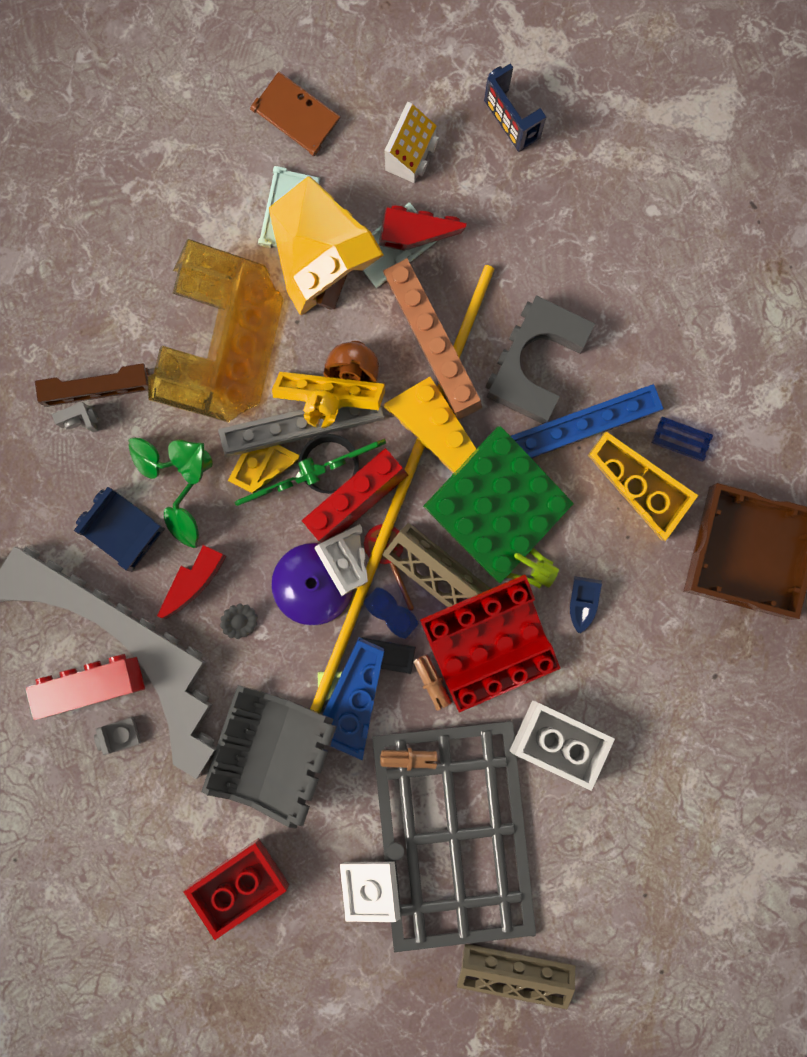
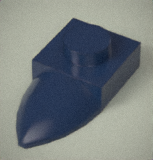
[570,576,602,633]

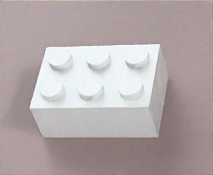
[510,700,615,791]

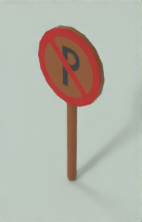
[364,524,414,611]

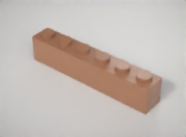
[383,258,482,420]

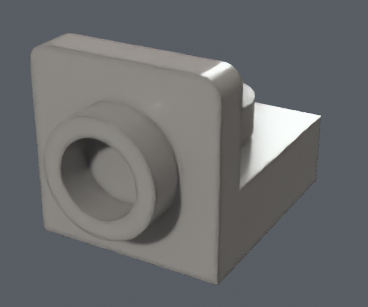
[51,402,99,432]
[94,717,141,755]

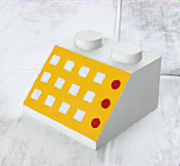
[385,102,439,183]

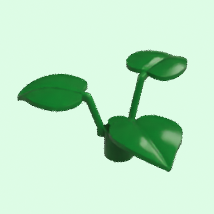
[128,437,213,548]

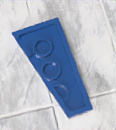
[323,637,384,761]

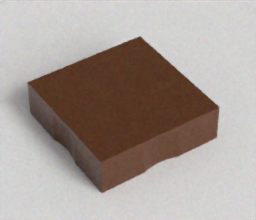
[683,483,807,620]

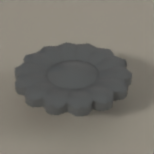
[220,603,258,639]

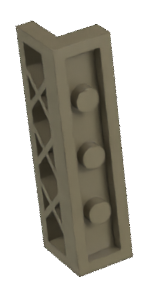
[382,522,491,607]
[457,944,575,1010]

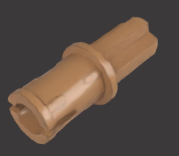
[414,655,452,711]
[380,748,437,771]

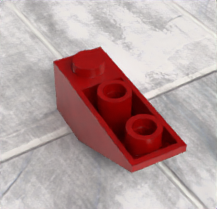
[378,205,467,251]

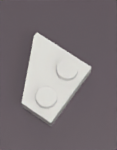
[315,524,368,596]

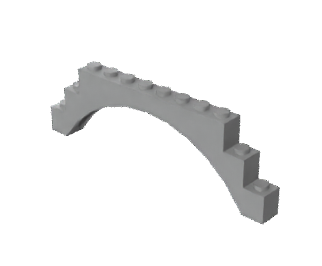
[0,546,217,779]

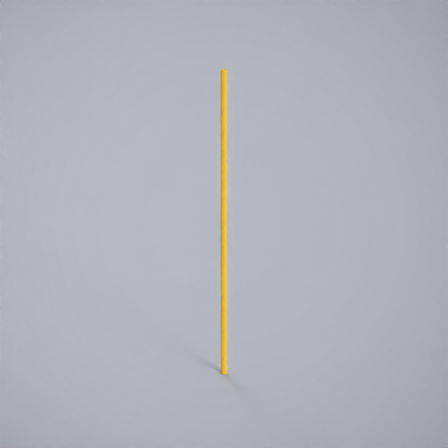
[310,265,495,713]

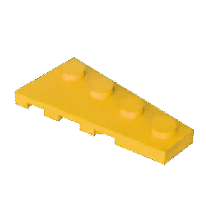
[384,377,476,473]

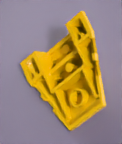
[269,176,383,315]

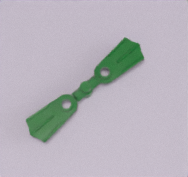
[235,439,386,506]

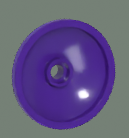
[272,543,353,625]

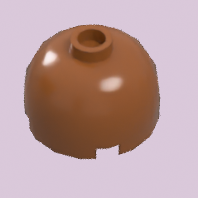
[323,341,379,383]

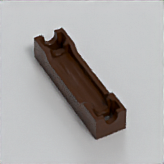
[35,363,152,407]

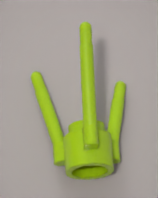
[506,548,559,589]

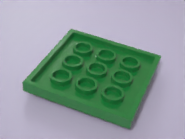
[423,426,574,583]

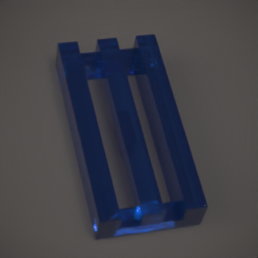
[651,416,713,461]

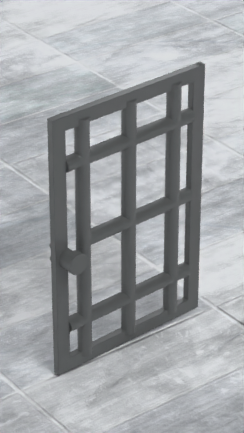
[372,720,536,952]

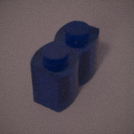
[364,587,419,639]

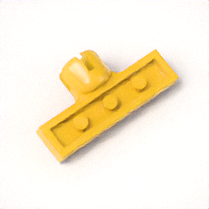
[272,372,385,428]

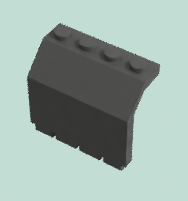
[201,685,336,829]

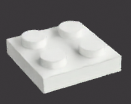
[340,862,401,922]

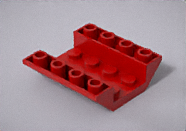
[420,575,561,713]

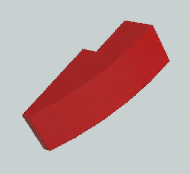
[157,545,227,619]

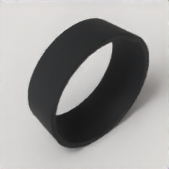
[299,434,359,494]

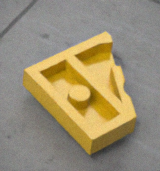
[228,445,300,494]

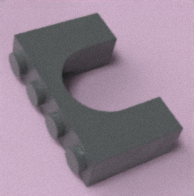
[485,295,595,424]

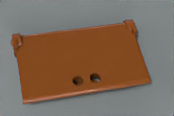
[250,71,341,157]

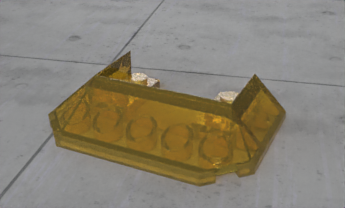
[148,239,284,422]

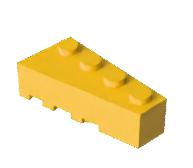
[588,432,698,541]

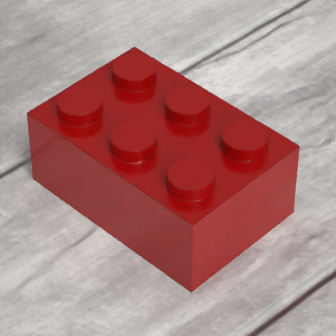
[183,838,290,940]

